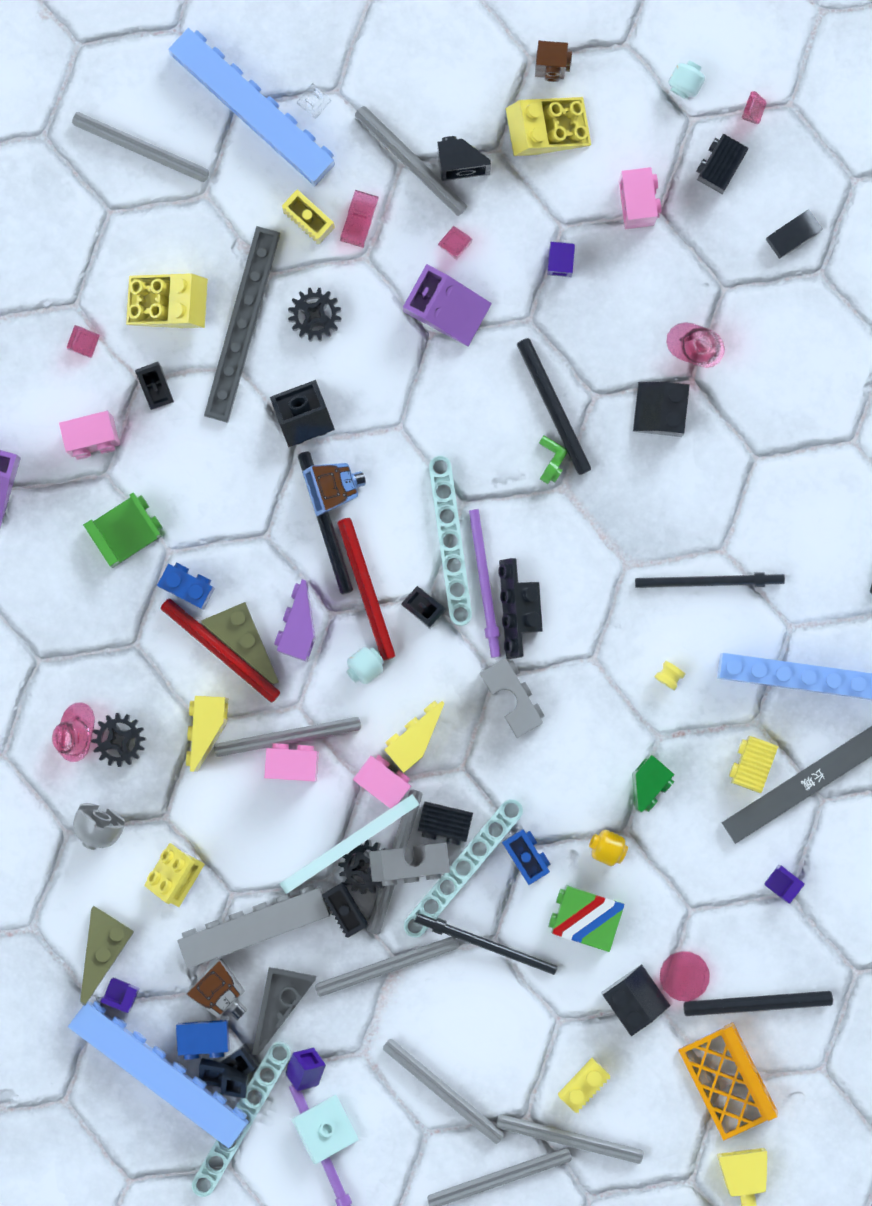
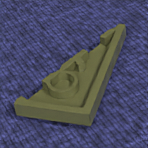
[201,602,279,685]
[80,905,134,1006]

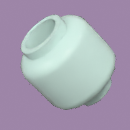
[668,61,705,100]
[346,647,384,684]

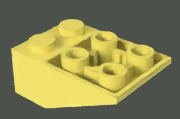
[505,97,591,156]
[126,273,208,328]
[186,696,229,772]
[384,701,444,773]

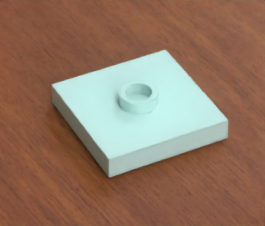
[291,1095,359,1164]

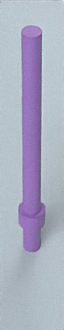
[469,509,501,658]
[289,1085,352,1206]

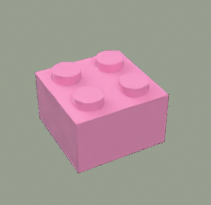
[619,167,661,229]
[59,411,120,460]
[264,743,319,782]
[353,755,411,809]

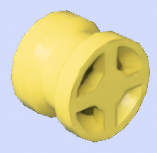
[654,660,686,691]

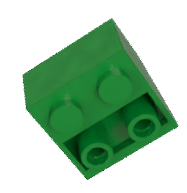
[632,755,675,813]

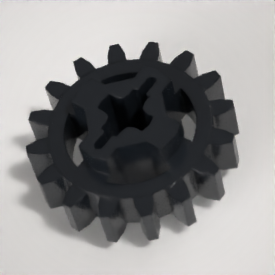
[288,287,342,342]
[91,713,147,767]
[338,840,386,894]

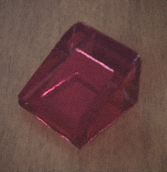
[742,91,766,124]
[438,226,472,260]
[67,325,100,358]

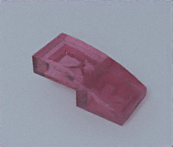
[340,190,379,248]

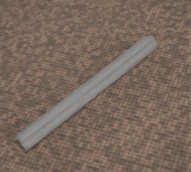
[355,106,467,216]
[72,112,209,182]
[214,717,361,757]
[367,789,423,934]
[315,936,459,997]
[383,1039,504,1144]
[496,1114,644,1164]
[427,1148,572,1206]

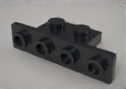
[498,558,543,659]

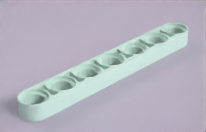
[429,456,472,626]
[279,794,420,894]
[404,799,523,937]
[192,1041,291,1197]

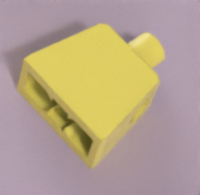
[717,1148,767,1206]

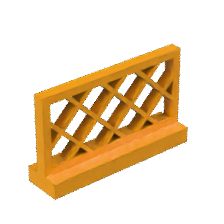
[678,1022,778,1141]

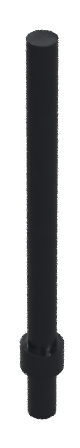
[635,572,785,588]
[414,913,558,975]

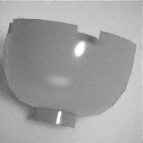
[73,803,125,850]

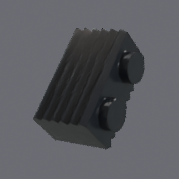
[696,134,749,195]
[418,801,473,846]
[322,882,368,938]

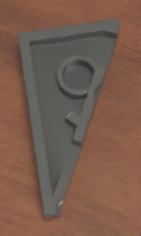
[252,967,317,1055]

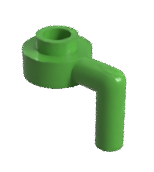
[539,435,567,484]

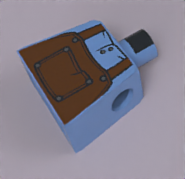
[302,463,366,517]

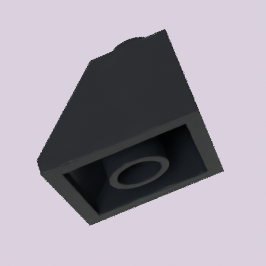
[437,136,491,181]
[270,380,335,448]
[633,382,690,437]
[601,964,671,1036]

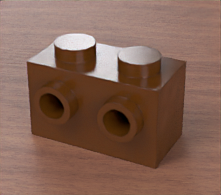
[535,40,572,82]

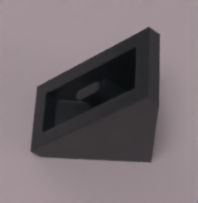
[135,362,174,410]
[401,586,446,629]
[220,1043,260,1075]

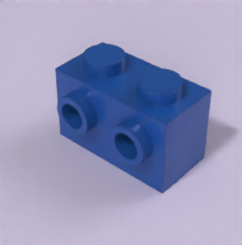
[157,562,215,610]
[502,829,551,885]
[176,1020,230,1060]

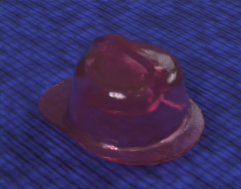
[666,322,725,368]
[52,702,95,762]

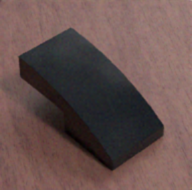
[766,209,823,259]
[199,1058,248,1098]

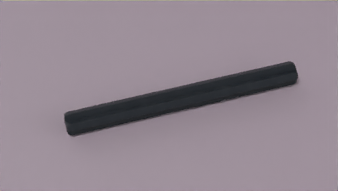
[517,338,591,475]
[297,451,353,594]
[683,991,833,1016]

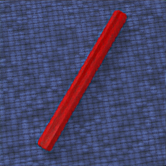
[337,518,395,661]
[160,598,280,703]

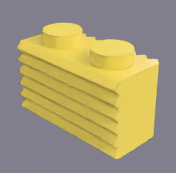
[282,189,335,244]
[729,736,778,793]
[558,1058,610,1113]

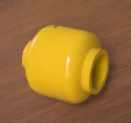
[589,829,628,866]

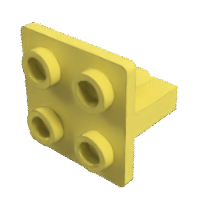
[144,843,205,907]

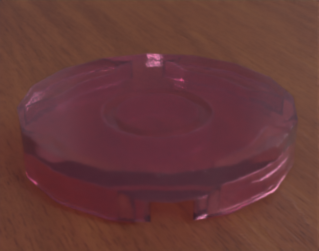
[660,951,710,1001]

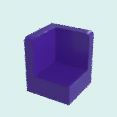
[547,242,575,277]
[764,864,805,904]
[100,977,140,1013]
[286,1048,326,1091]

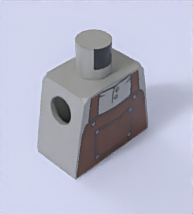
[186,959,248,1020]

